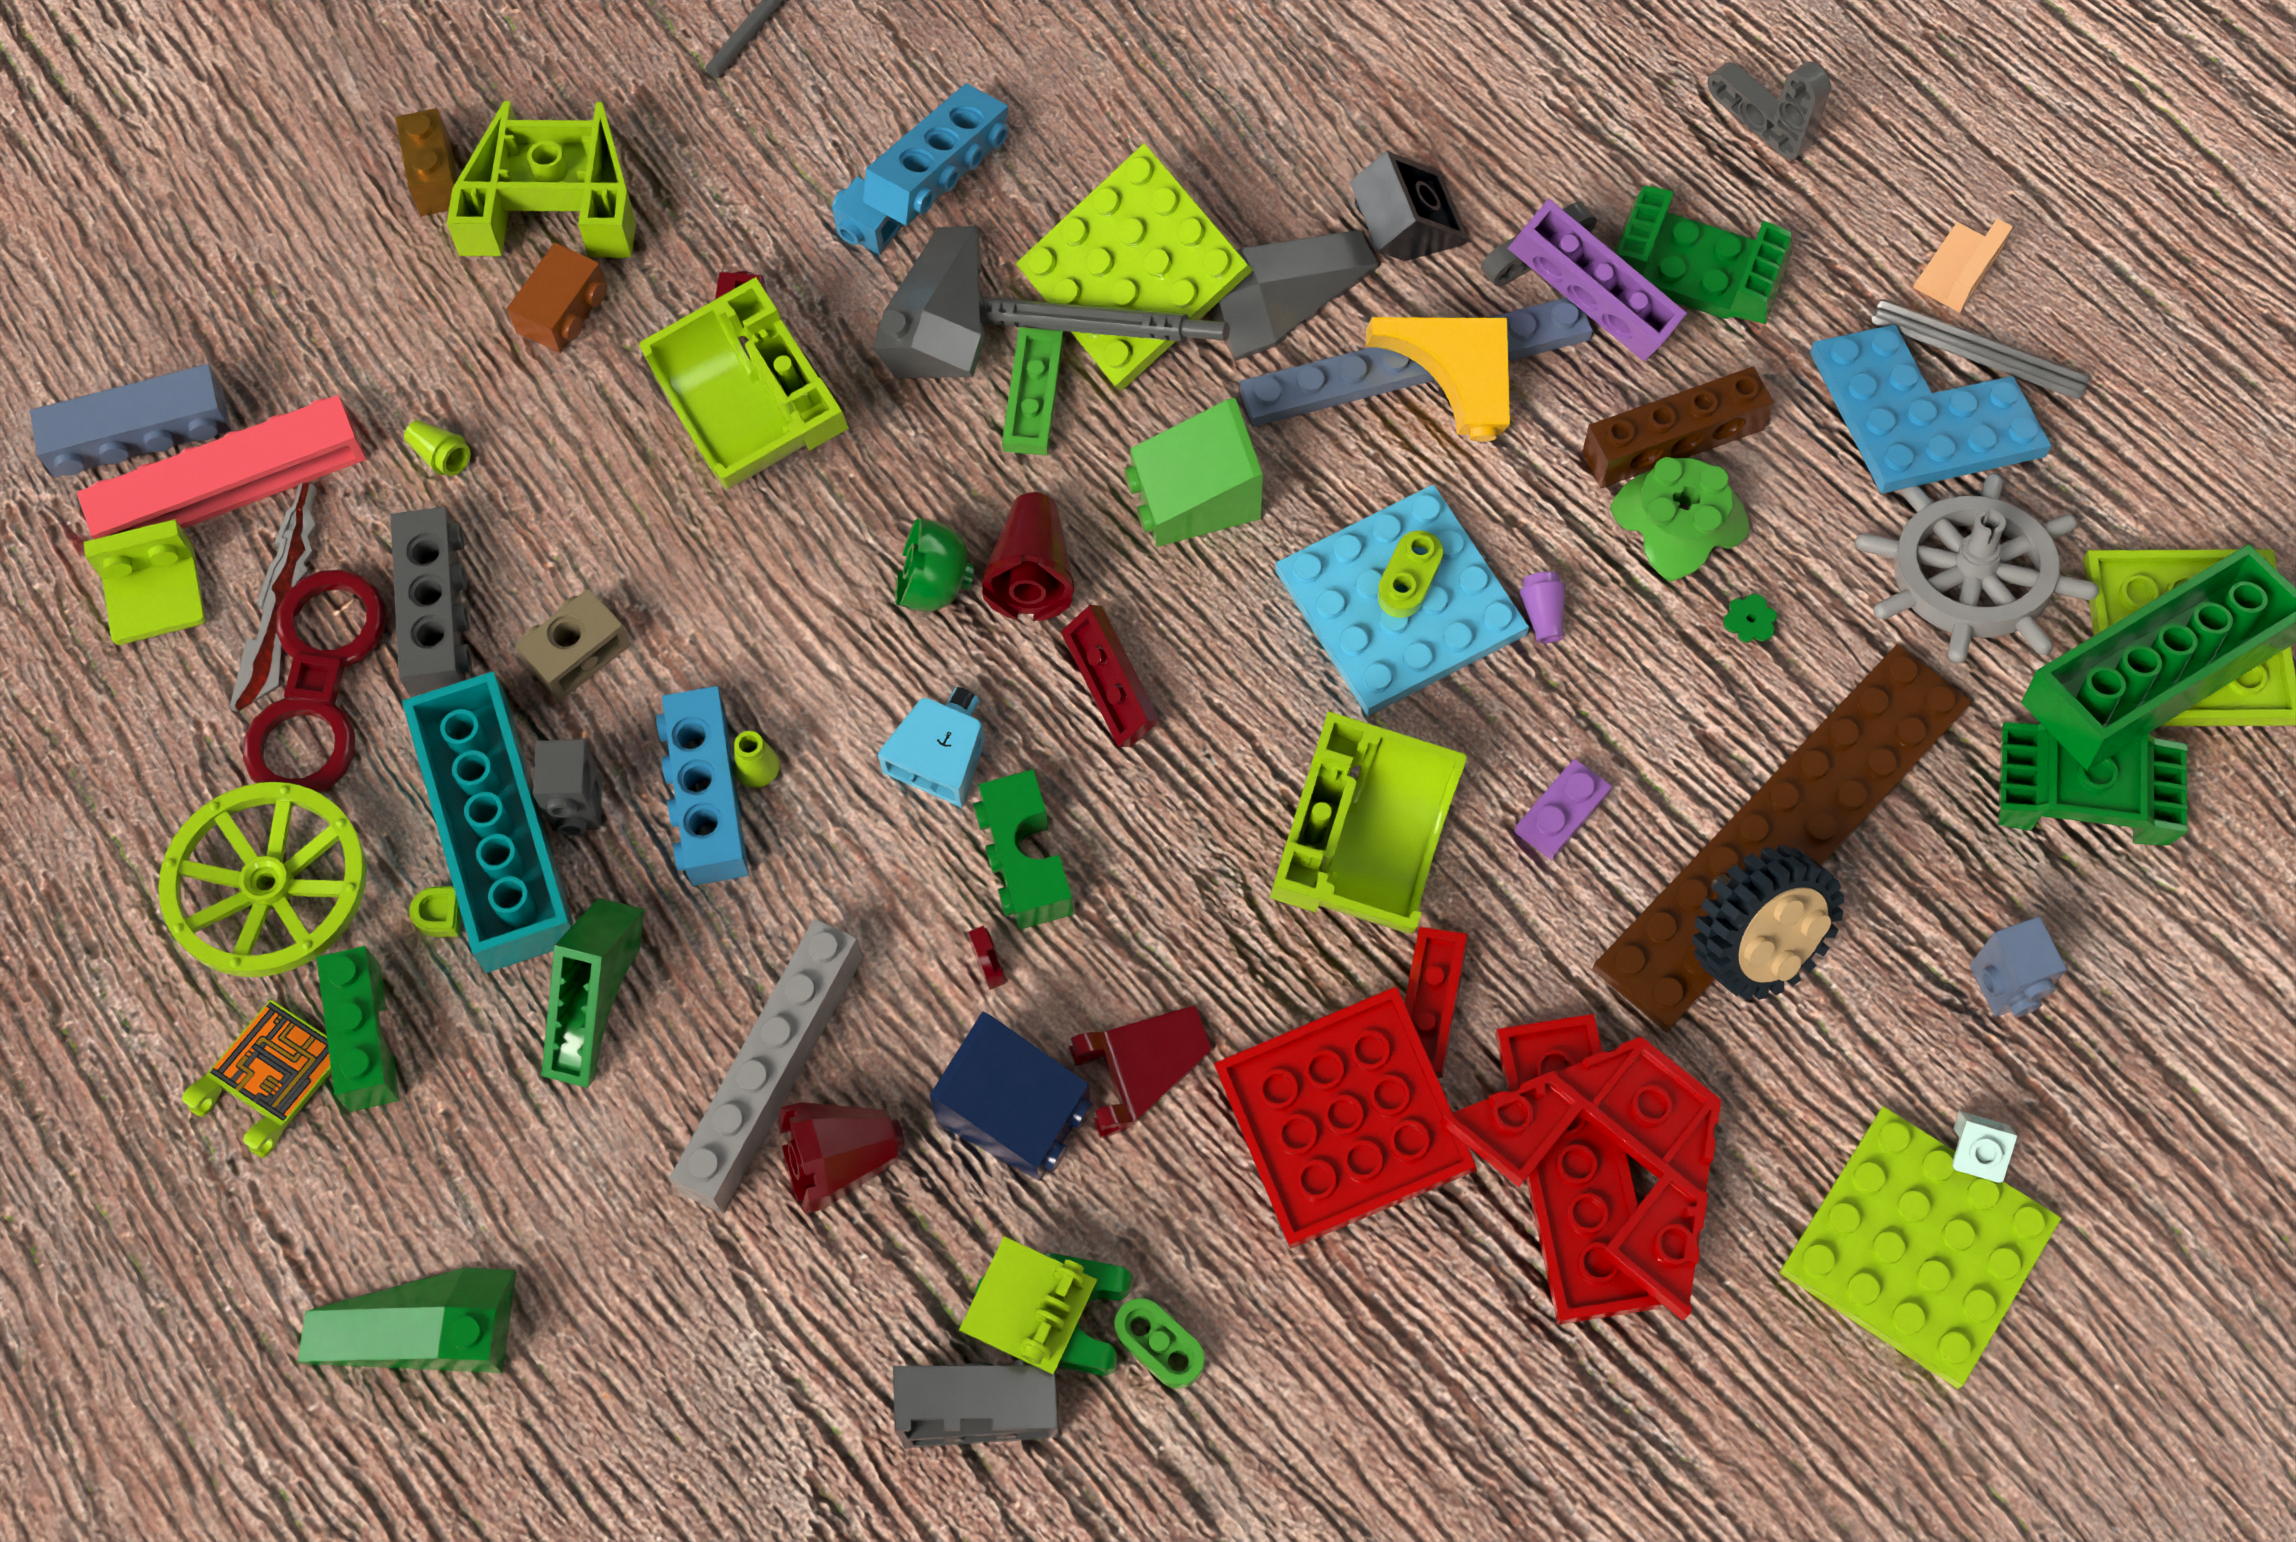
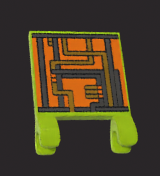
[182,999,331,1158]

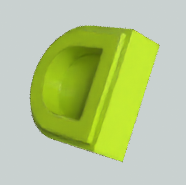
[409,886,461,937]

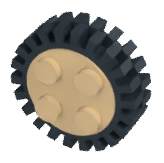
[1692,845,1844,1000]

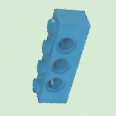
[863,83,1009,226]
[656,686,749,886]

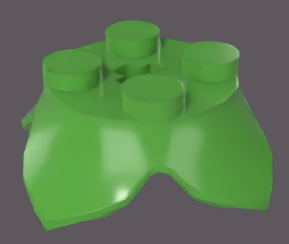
[1610,457,1749,582]

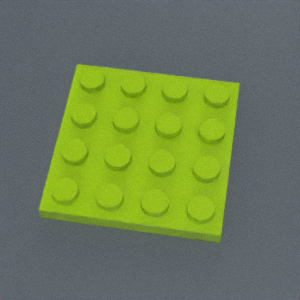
[1015,143,1253,391]
[2083,549,2296,726]
[1778,1106,2061,1389]

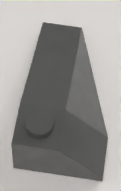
[872,226,985,378]
[1210,230,1378,361]

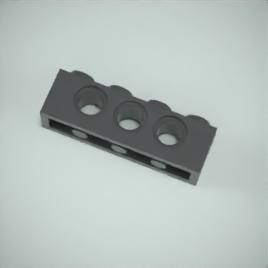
[390,506,472,697]

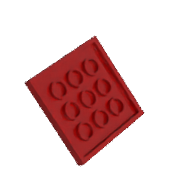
[1214,986,1477,1249]

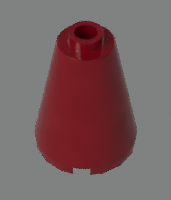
[982,492,1074,621]

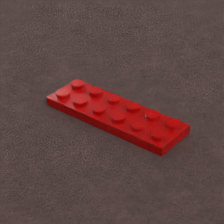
[1495,1014,1661,1325]

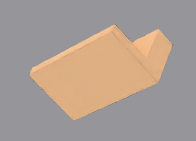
[1913,218,2013,313]

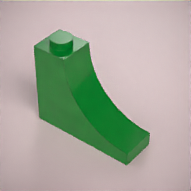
[541,898,644,1088]

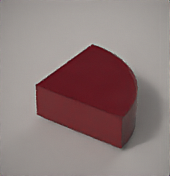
[968,925,1006,990]

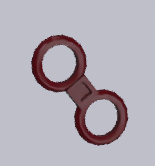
[243,570,387,793]

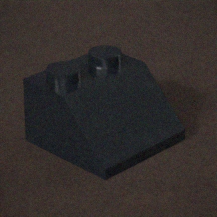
[1350,151,1469,261]

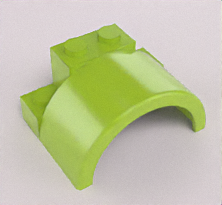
[639,277,849,490]
[1269,711,1467,934]

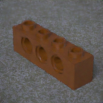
[1582,366,1774,488]

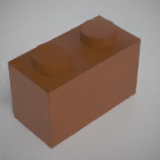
[507,242,607,353]

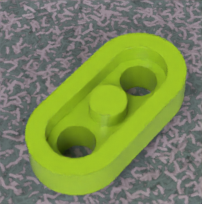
[1377,530,1443,618]

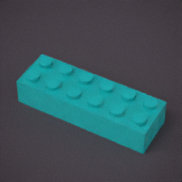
[402,671,574,973]

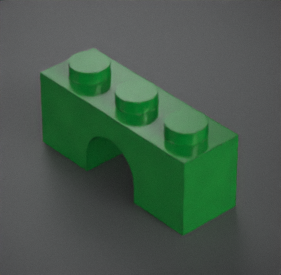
[973,769,1074,930]
[316,946,400,1112]

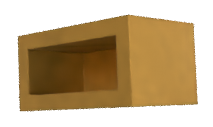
[395,108,458,217]

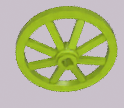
[158,782,367,977]

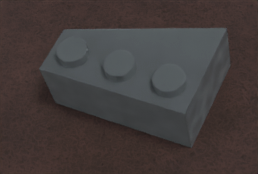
[893,1360,1060,1449]

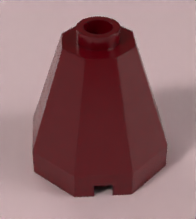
[778,1102,905,1214]

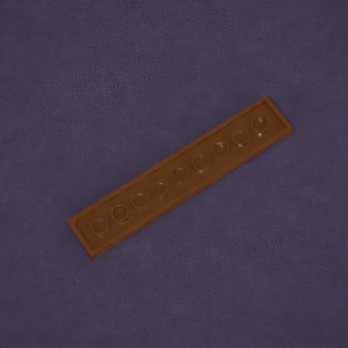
[1592,644,1972,1033]

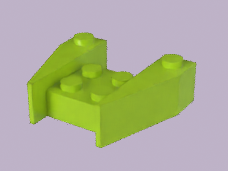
[446,101,636,258]

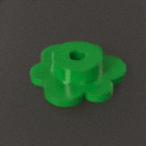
[1723,594,1777,643]

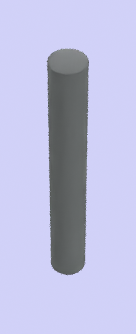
[705,0,784,78]

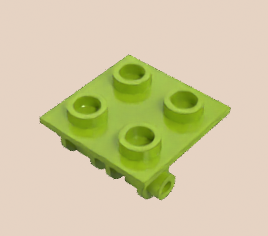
[959,1236,1097,1375]

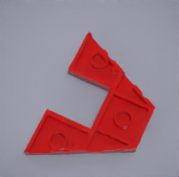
[1439,1036,1722,1321]

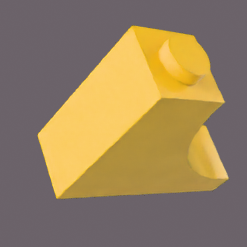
[1366,317,1510,442]

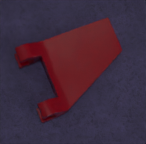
[1069,1005,1212,1138]

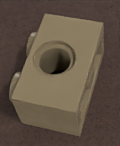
[515,589,631,702]

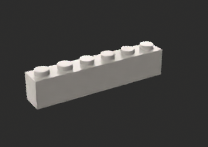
[669,919,863,1214]

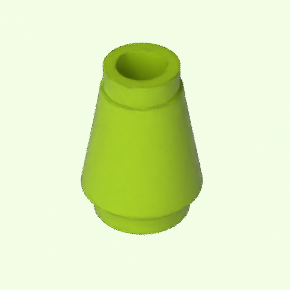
[404,420,471,476]
[733,731,780,788]

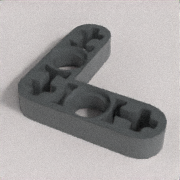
[1707,61,1831,160]

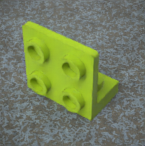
[83,519,206,645]

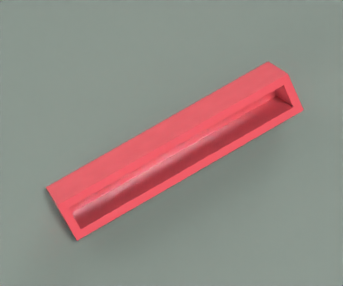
[77,395,367,539]

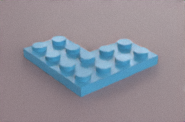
[1810,324,2051,494]

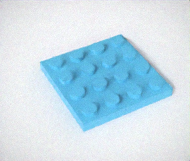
[1275,484,1529,717]

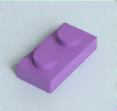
[1514,758,1612,861]

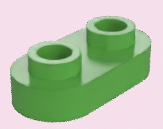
[1115,1298,1204,1389]

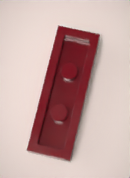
[1061,605,1160,747]

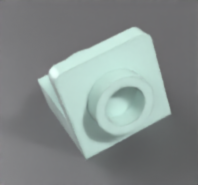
[1952,1110,2017,1183]

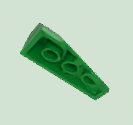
[297,1268,517,1373]

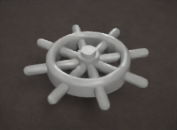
[1855,473,2099,663]

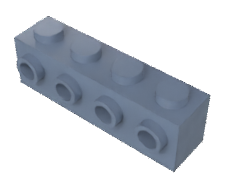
[30,363,231,477]

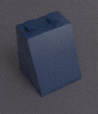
[929,1011,1093,1182]

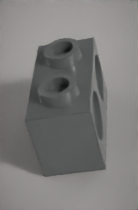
[533,739,603,836]

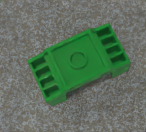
[1613,185,1792,324]
[1998,722,2188,846]

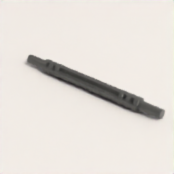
[980,297,1230,342]

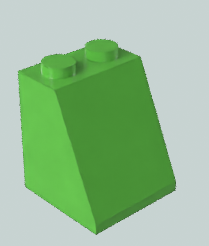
[1124,398,1263,547]

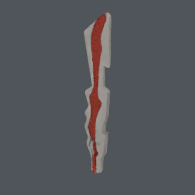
[230,483,317,712]

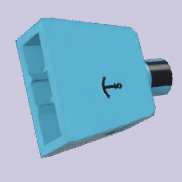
[878,687,985,808]

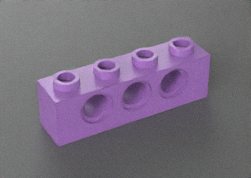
[1507,198,1687,362]

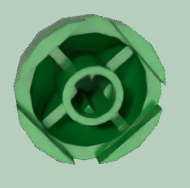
[895,518,974,612]

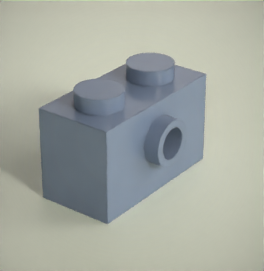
[1969,916,2067,1018]

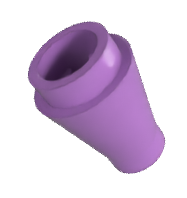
[1520,572,1566,644]

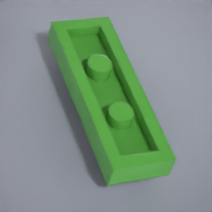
[1002,327,1064,456]

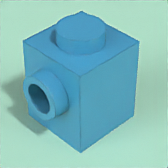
[832,176,903,255]

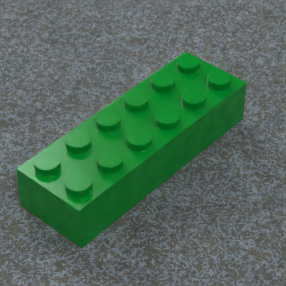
[2021,544,2296,771]

